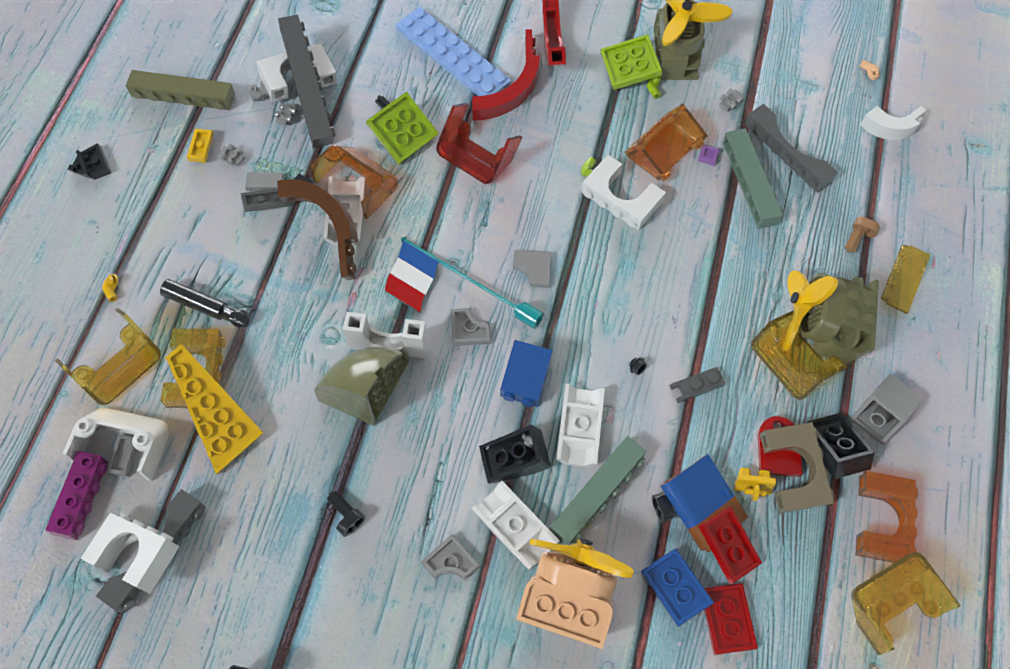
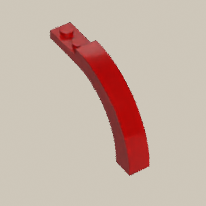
[542,0,566,66]
[472,29,540,121]

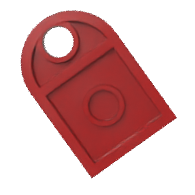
[757,416,802,477]

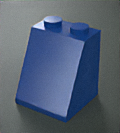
[500,340,553,407]

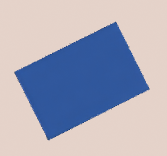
[641,548,714,627]

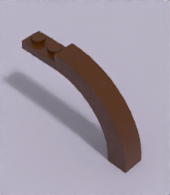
[277,179,359,280]

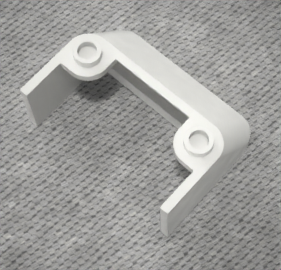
[62,407,171,481]

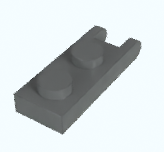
[241,188,293,212]
[669,367,726,403]

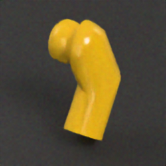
[102,274,118,302]

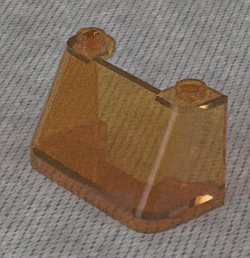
[624,103,708,181]

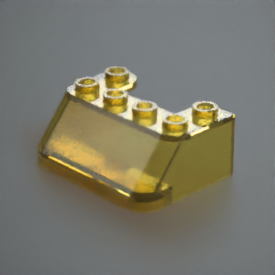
[851,552,961,655]

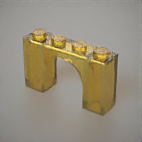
[160,328,226,408]

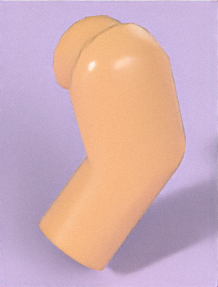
[859,59,880,80]

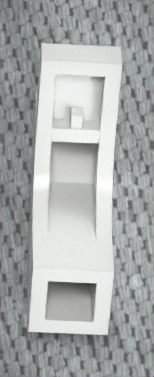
[860,106,926,140]

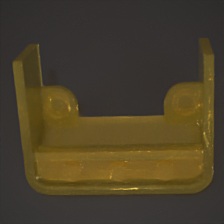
[55,308,161,405]

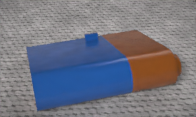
[660,454,748,552]

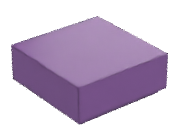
[698,144,720,166]

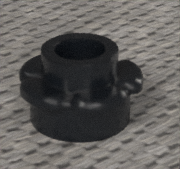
[629,357,647,375]

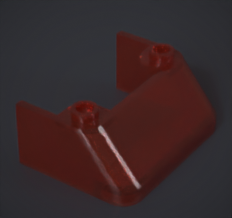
[436,103,523,184]

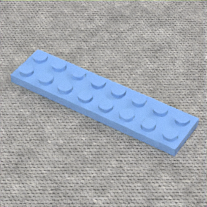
[396,7,511,96]

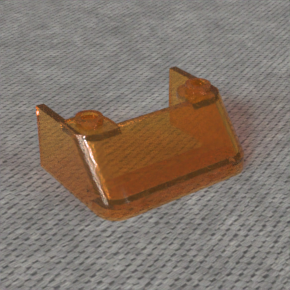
[309,145,398,219]

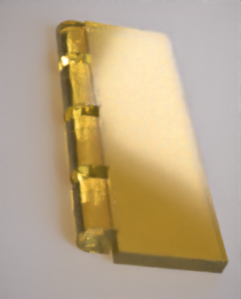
[881,245,930,314]

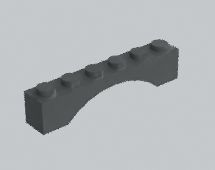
[745,104,838,193]
[96,489,206,614]

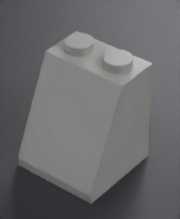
[850,373,923,444]

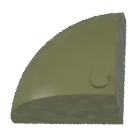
[315,347,410,426]

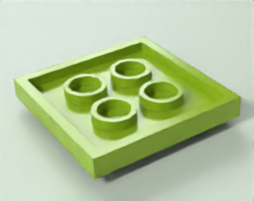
[600,34,662,90]
[365,91,439,165]

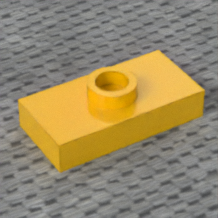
[187,129,214,163]

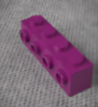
[45,451,108,540]

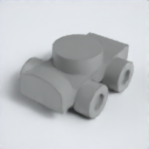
[249,81,270,101]
[720,89,744,111]
[274,103,298,126]
[218,144,245,166]

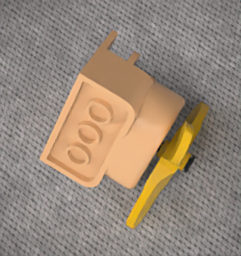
[516,538,634,649]

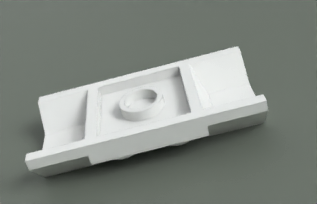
[323,176,365,246]
[556,384,605,467]
[472,481,560,570]

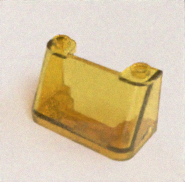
[751,310,847,400]

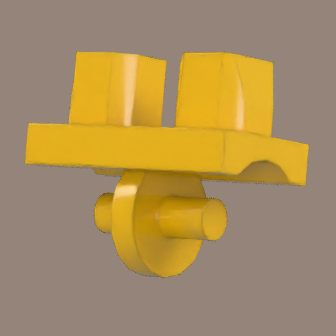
[734,468,776,501]

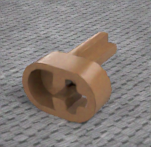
[844,216,880,253]

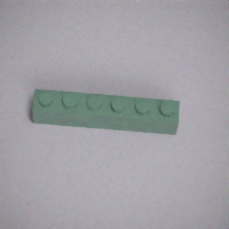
[722,128,783,229]
[549,436,646,545]

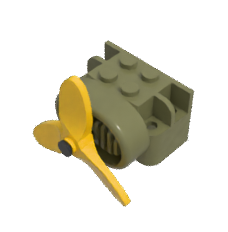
[653,0,733,80]
[782,270,879,364]

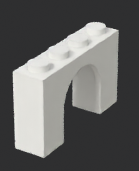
[256,43,337,102]
[581,155,666,230]
[343,312,428,359]
[80,513,179,594]

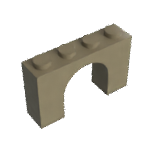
[760,422,834,514]

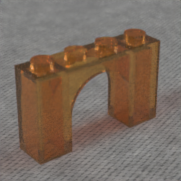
[855,471,918,565]

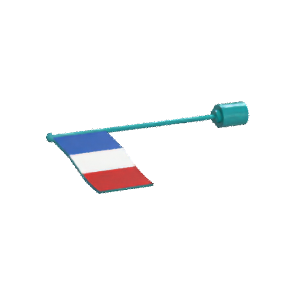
[385,236,544,329]

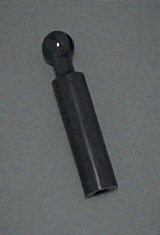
[160,279,249,328]

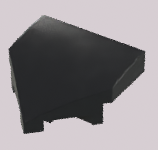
[68,143,111,180]

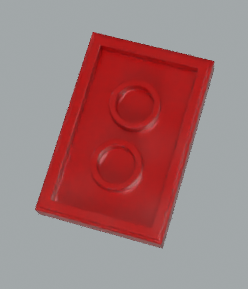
[698,506,762,584]
[704,583,758,656]

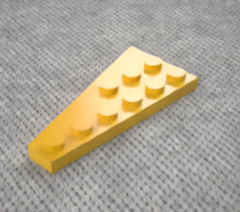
[166,344,263,475]

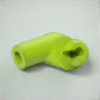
[647,76,661,99]
[581,157,596,178]

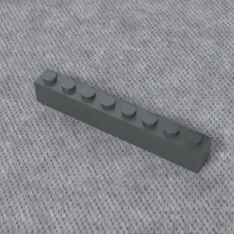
[278,14,336,148]

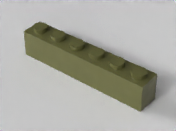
[126,70,235,110]

